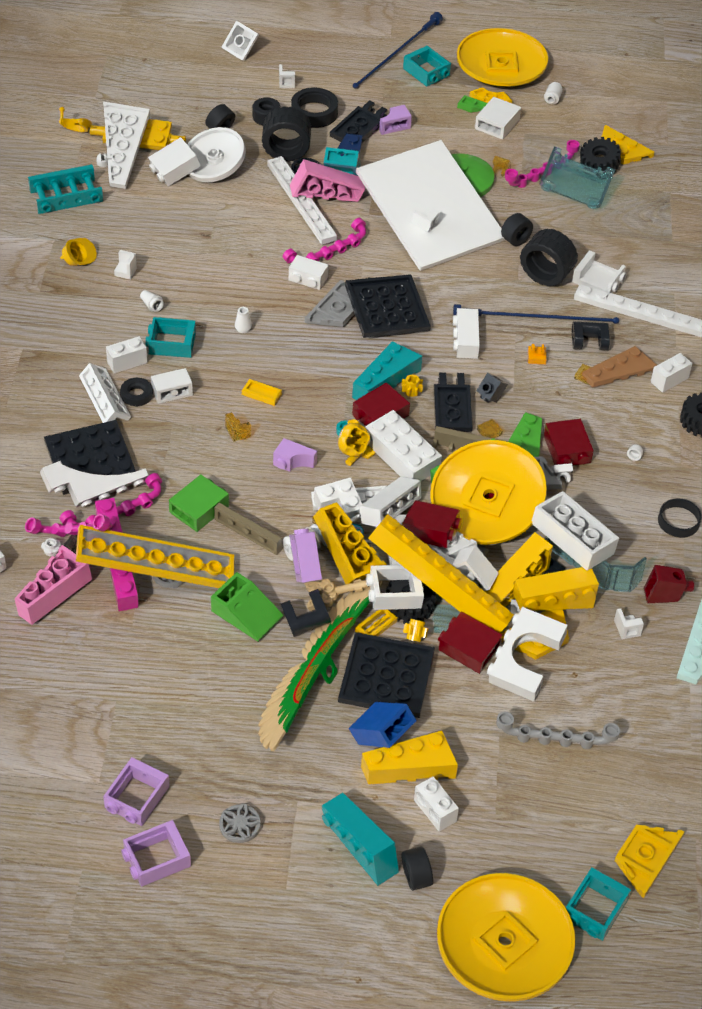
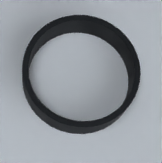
[658,498,702,538]

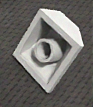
[222,21,259,61]

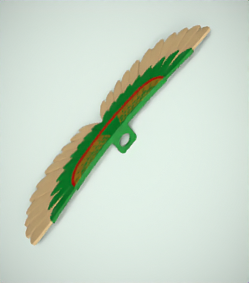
[258,580,382,751]

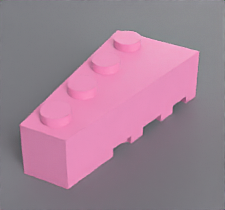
[290,159,365,202]
[14,545,92,625]

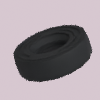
[120,377,153,407]

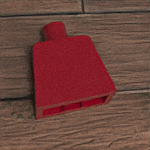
[643,565,694,604]

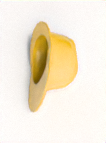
[60,238,97,266]

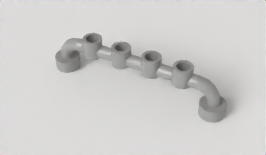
[496,712,620,749]

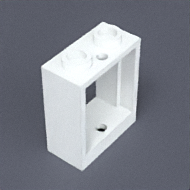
[366,565,424,610]

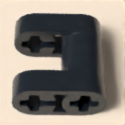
[571,321,610,351]
[281,589,331,637]

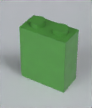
[169,475,229,532]

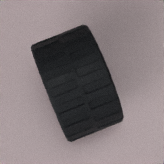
[262,106,311,162]
[520,228,578,287]

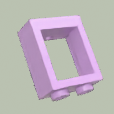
[289,528,322,583]
[103,757,169,826]
[121,820,191,887]

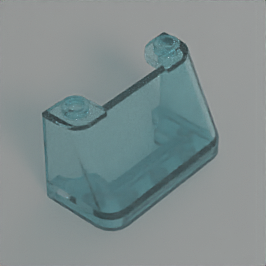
[539,146,615,209]

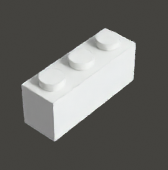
[453,308,479,359]

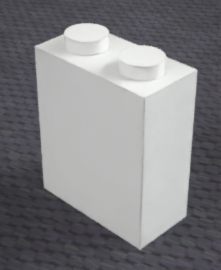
[475,97,521,140]
[148,137,201,186]

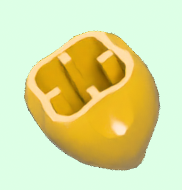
[338,419,370,457]

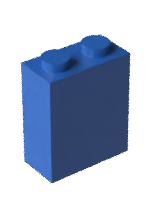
[348,702,417,748]

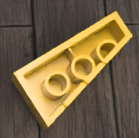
[313,502,387,584]
[485,532,553,607]
[513,567,599,610]
[361,730,458,784]

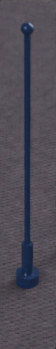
[353,12,443,89]
[453,304,619,324]

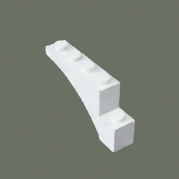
[40,461,148,507]

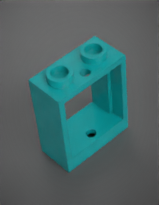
[403,46,451,87]
[324,147,361,176]
[145,317,196,358]
[566,867,631,941]

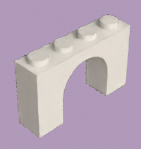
[487,607,568,701]

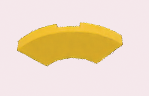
[469,87,512,103]

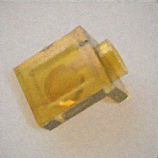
[225,412,251,442]

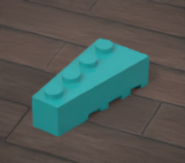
[352,341,423,400]
[322,793,399,886]

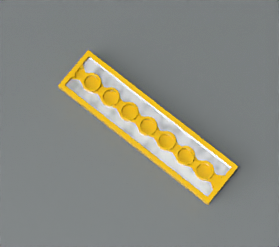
[76,525,234,588]

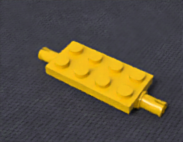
[90,119,186,150]

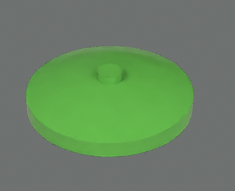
[451,154,494,197]

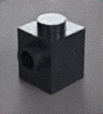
[476,373,508,403]

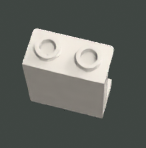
[572,250,627,293]

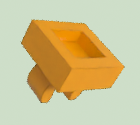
[528,344,546,365]

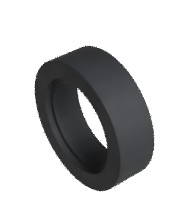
[291,87,338,128]

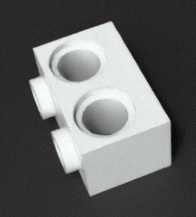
[414,777,459,832]

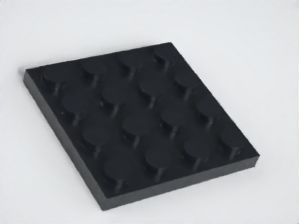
[345,274,431,338]
[44,420,136,495]
[338,632,435,718]

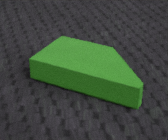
[457,95,488,113]

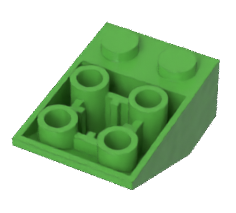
[211,572,283,642]

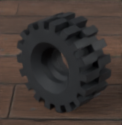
[580,137,621,177]
[680,392,702,438]
[386,580,436,624]

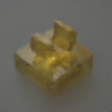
[493,156,511,176]

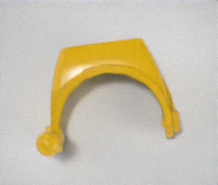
[59,107,92,132]

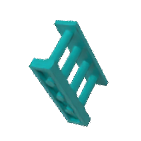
[28,164,103,214]

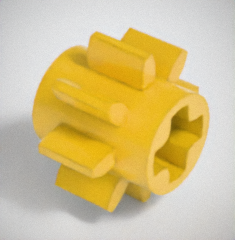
[401,374,423,397]
[403,619,429,642]

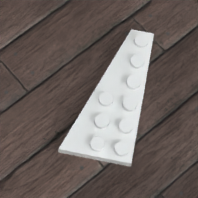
[103,101,150,189]

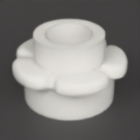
[41,538,61,556]

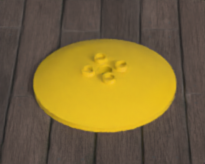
[457,28,548,86]
[430,440,547,545]
[437,873,575,1002]

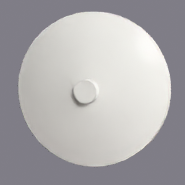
[187,127,246,182]

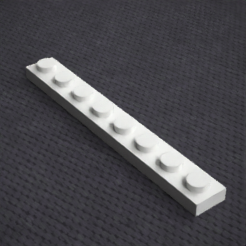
[267,156,337,245]
[574,284,702,337]

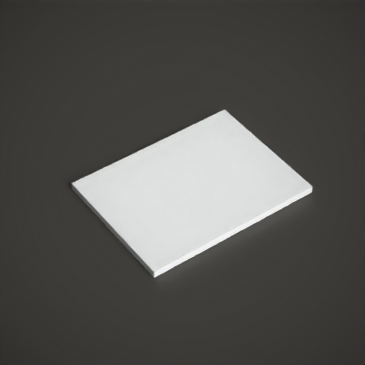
[356,140,505,271]

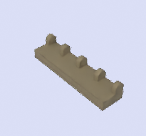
[432,426,508,452]
[215,503,284,555]

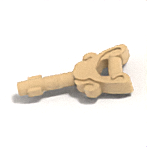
[304,579,368,611]

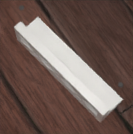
[79,363,131,423]

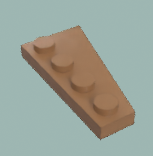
[581,346,657,387]

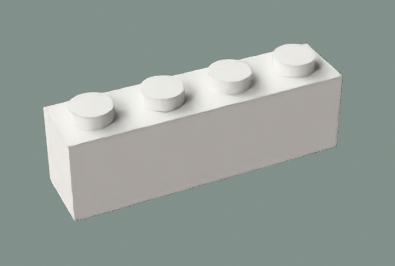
[360,476,421,527]

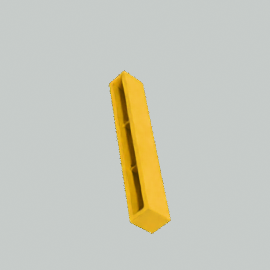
[368,514,514,633]

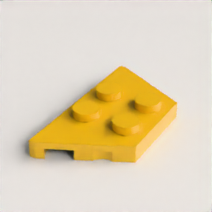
[601,125,655,165]
[500,609,569,660]
[614,824,684,898]

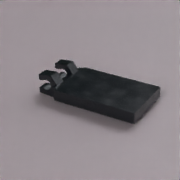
[330,100,387,143]
[434,372,473,432]

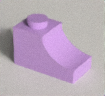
[379,105,412,135]
[273,438,317,472]

